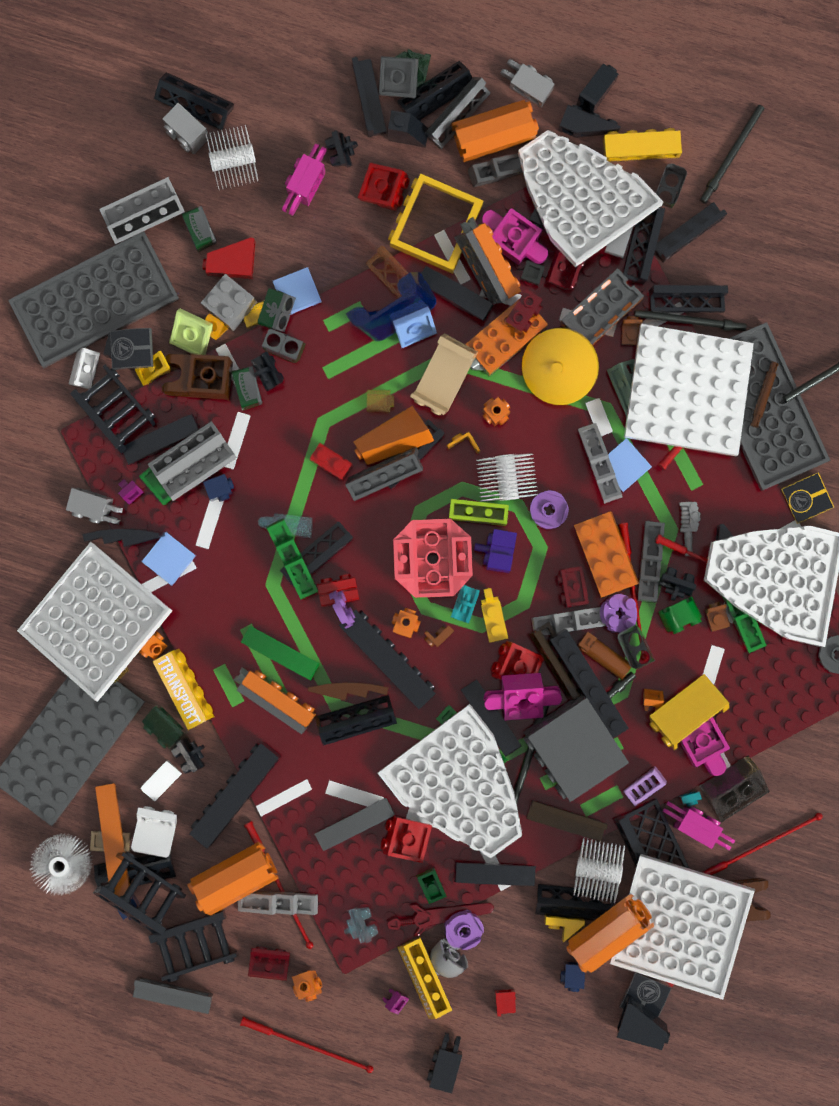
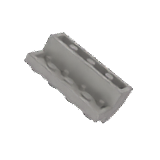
[99,177,185,244]
[148,421,237,501]

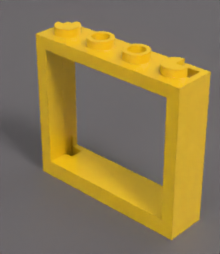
[388,173,483,274]

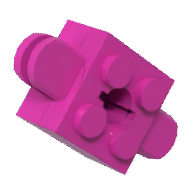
[282,144,326,216]
[482,208,548,265]
[483,673,562,720]
[680,717,730,776]
[662,802,735,851]

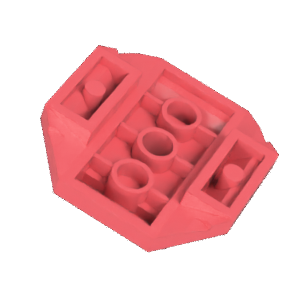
[393,519,473,598]

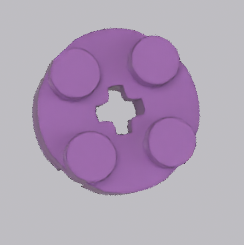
[530,490,569,529]
[329,590,355,629]
[600,594,637,633]
[444,910,484,950]

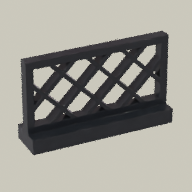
[613,799,689,868]

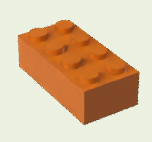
[574,511,639,598]

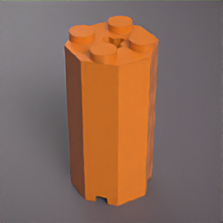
[452,100,539,162]
[187,842,279,916]
[566,894,654,973]

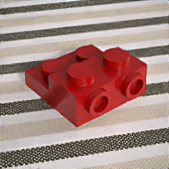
[358,163,410,211]
[491,641,544,681]
[381,816,432,863]

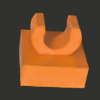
[643,689,664,711]

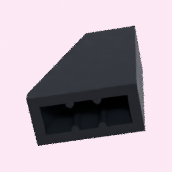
[577,63,619,113]
[388,110,428,148]
[617,995,670,1050]

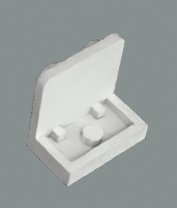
[131,806,177,858]

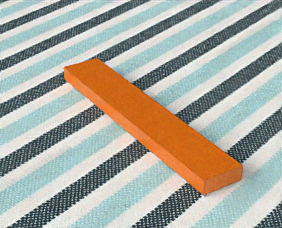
[95,783,132,899]

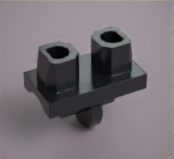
[325,130,358,168]
[251,351,284,391]
[658,567,697,601]
[171,736,205,774]

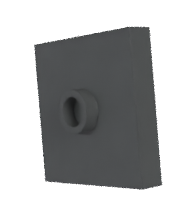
[379,56,418,98]

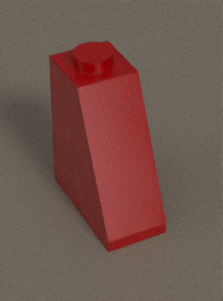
[203,238,256,279]

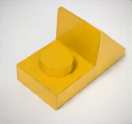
[135,351,170,386]
[544,915,585,942]

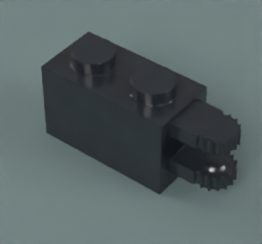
[427,1033,462,1093]

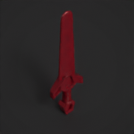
[387,903,494,937]

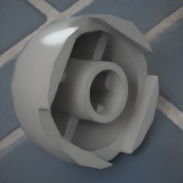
[430,938,468,978]

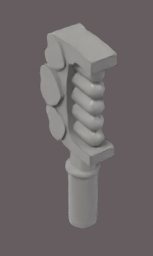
[679,502,701,556]

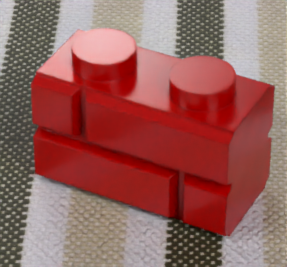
[310,443,353,482]
[317,574,360,607]

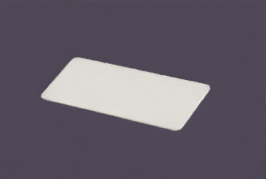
[586,398,613,436]

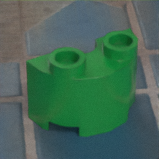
[658,596,702,634]

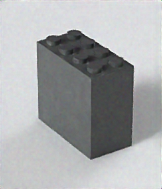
[523,693,629,802]

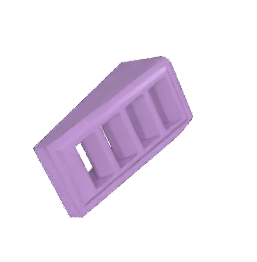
[623,766,667,806]

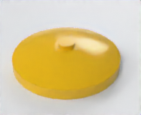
[522,328,599,405]

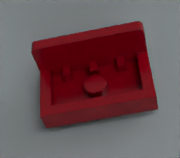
[545,248,584,290]
[506,289,543,335]
[557,566,589,608]
[248,946,290,981]

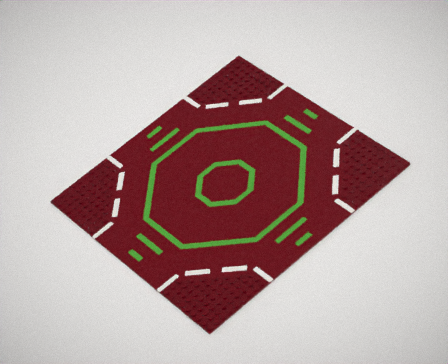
[61,151,839,974]

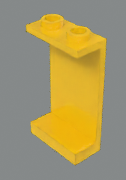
[649,674,729,750]

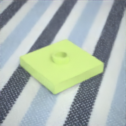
[169,308,213,355]

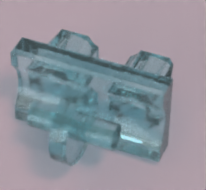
[344,907,378,943]

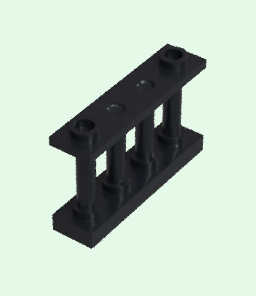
[70,364,156,454]
[93,852,186,936]
[148,910,238,982]

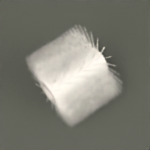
[206,125,258,189]
[476,454,538,501]
[29,833,93,896]
[574,839,625,904]

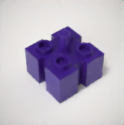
[474,529,517,573]

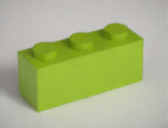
[449,499,509,526]

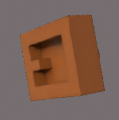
[621,316,643,346]
[705,602,730,632]
[424,626,454,648]

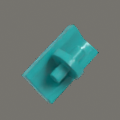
[451,585,480,624]

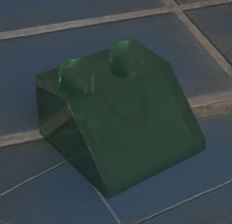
[142,705,187,749]

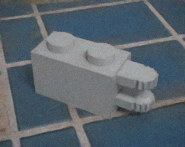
[500,59,555,107]
[66,487,123,524]

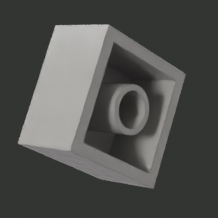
[162,103,210,154]
[201,274,257,331]

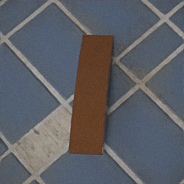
[308,682,389,701]

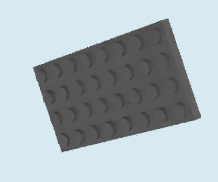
[8,231,179,368]
[728,322,831,491]
[0,677,146,826]

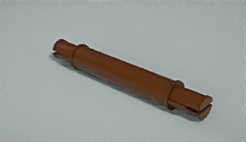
[750,361,779,428]

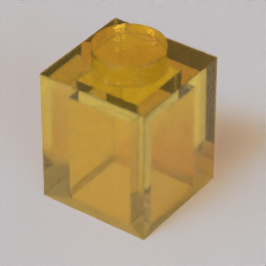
[367,390,394,412]

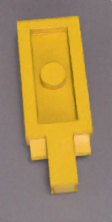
[481,588,508,643]

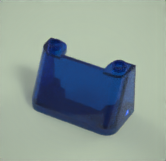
[346,272,436,341]

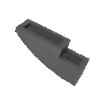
[468,153,523,188]

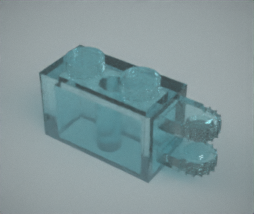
[258,513,314,538]

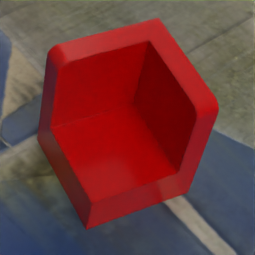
[495,989,516,1017]

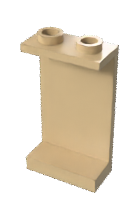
[410,334,478,415]

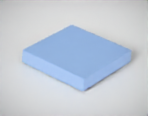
[273,267,322,315]
[392,306,437,348]
[608,438,652,492]
[142,532,196,586]

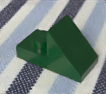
[416,868,447,904]

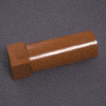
[577,632,631,680]

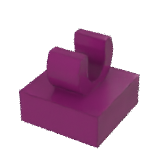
[118,479,143,505]
[383,989,409,1014]

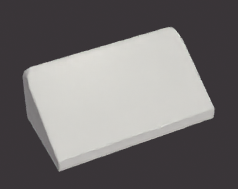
[69,348,100,389]
[140,760,182,801]

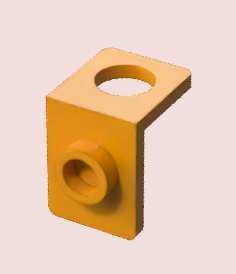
[205,314,228,340]
[447,432,480,454]

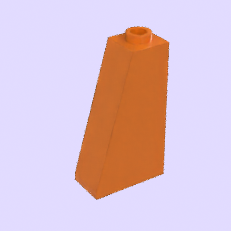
[353,406,434,465]

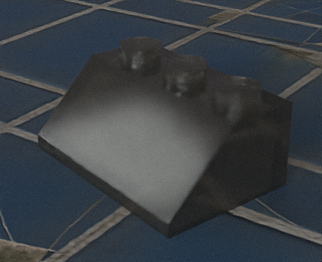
[699,756,770,823]

